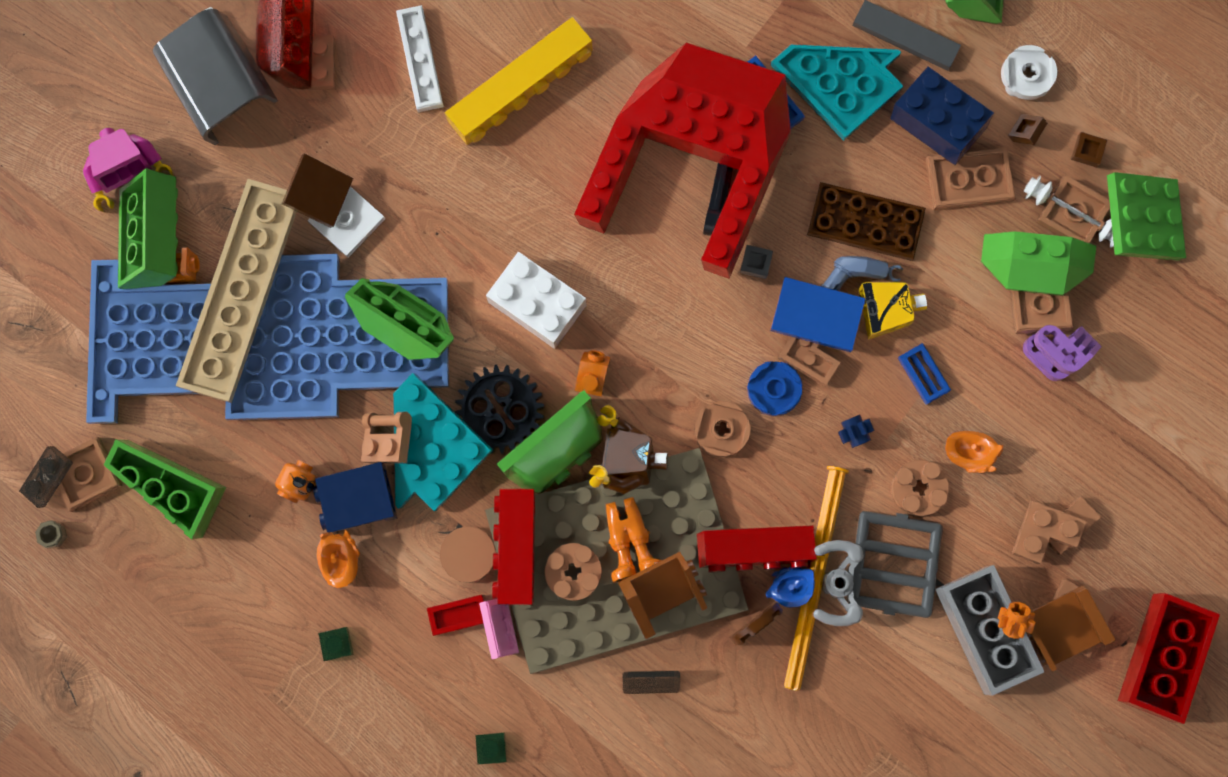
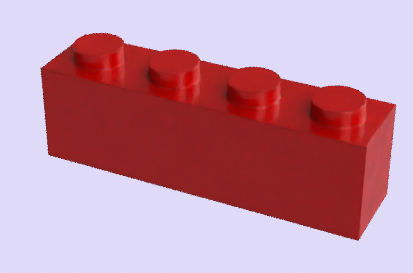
[492,489,535,605]
[697,525,817,573]

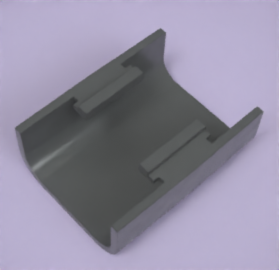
[153,9,278,145]

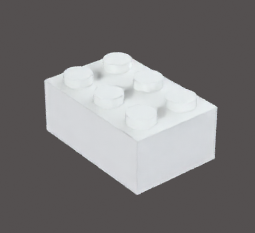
[486,252,587,349]

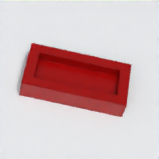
[427,594,484,636]

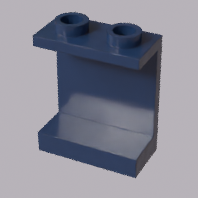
[313,462,398,535]

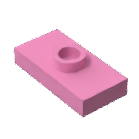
[479,599,519,659]

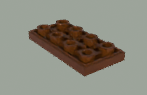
[807,182,926,261]

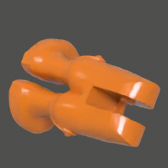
[606,497,662,583]

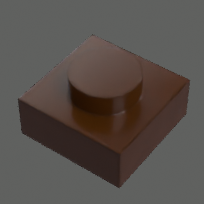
[1008,114,1048,145]
[1071,132,1107,168]

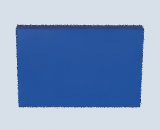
[770,277,865,353]

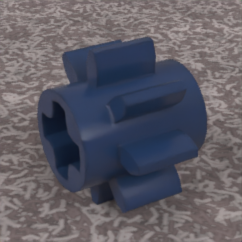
[838,415,875,448]

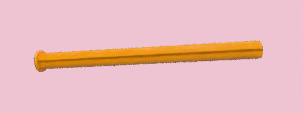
[784,466,849,691]

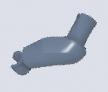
[821,256,903,291]

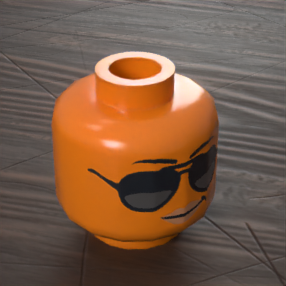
[275,460,317,503]

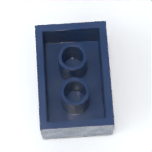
[890,66,994,165]

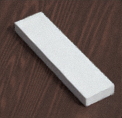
[396,5,444,112]

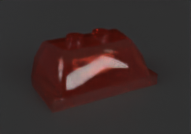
[256,0,314,90]

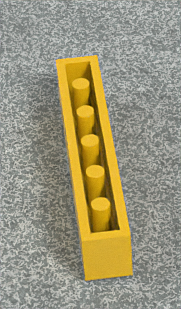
[445,17,593,145]

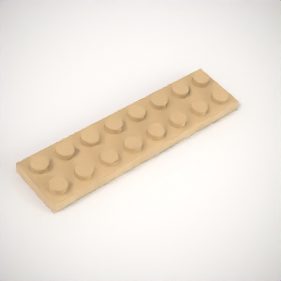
[176,179,297,403]

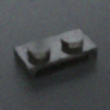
[19,446,73,508]

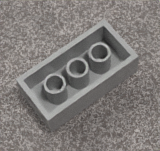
[935,565,1044,696]

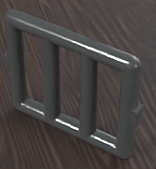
[848,511,943,618]

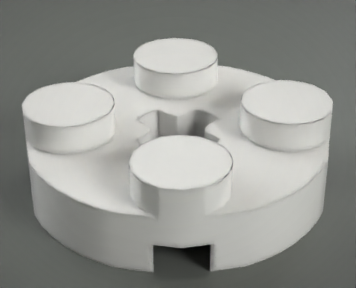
[1001,45,1057,100]

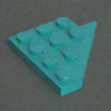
[770,44,903,141]
[393,373,493,511]

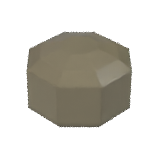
[35,520,67,549]

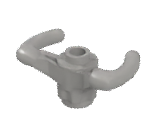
[813,540,864,626]

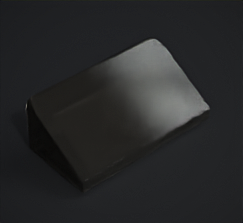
[622,670,680,694]

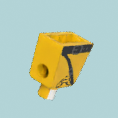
[858,282,927,339]

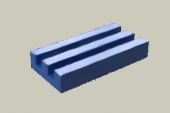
[898,343,951,405]

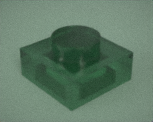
[318,627,353,661]
[475,732,507,765]

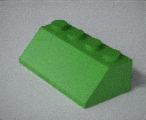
[118,168,178,289]

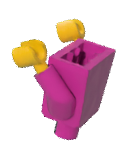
[83,128,174,212]

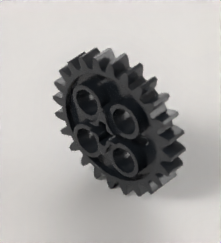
[455,365,545,455]

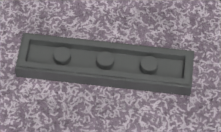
[852,0,961,71]

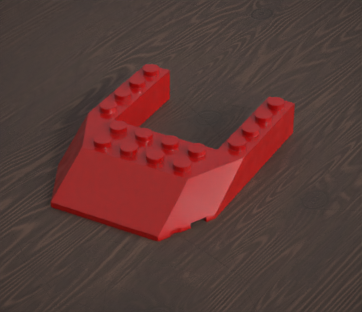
[574,42,791,279]

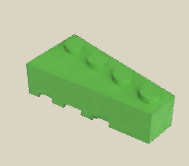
[104,439,226,540]

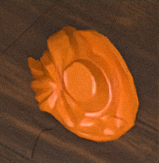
[945,431,1003,473]
[317,530,360,588]

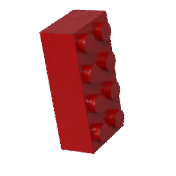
[1117,593,1220,724]

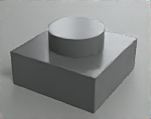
[740,245,773,279]

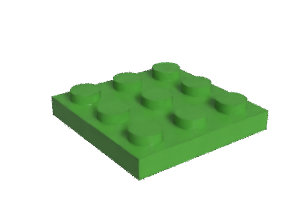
[1107,172,1186,261]

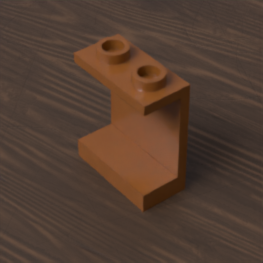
[618,552,707,639]
[1026,585,1116,672]

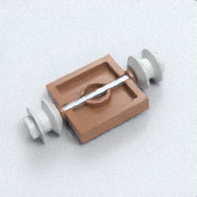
[1023,175,1114,248]

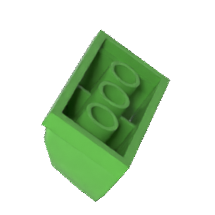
[497,390,603,494]

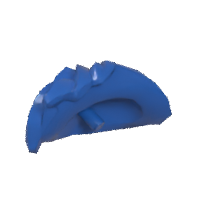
[766,566,815,608]

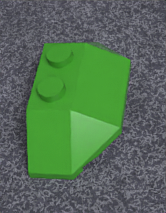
[981,231,1096,296]
[345,278,454,360]

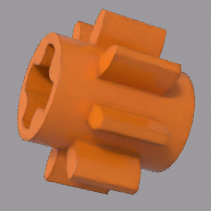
[998,602,1036,639]

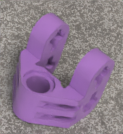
[1023,325,1102,381]

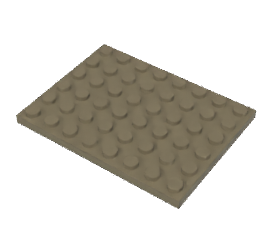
[485,448,748,674]

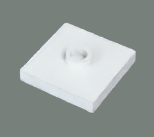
[307,187,385,258]

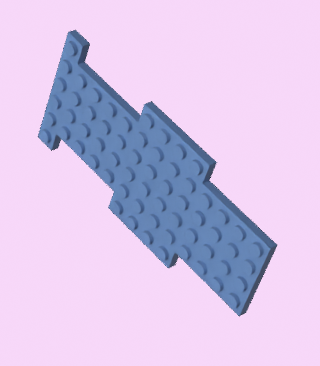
[86,254,449,424]

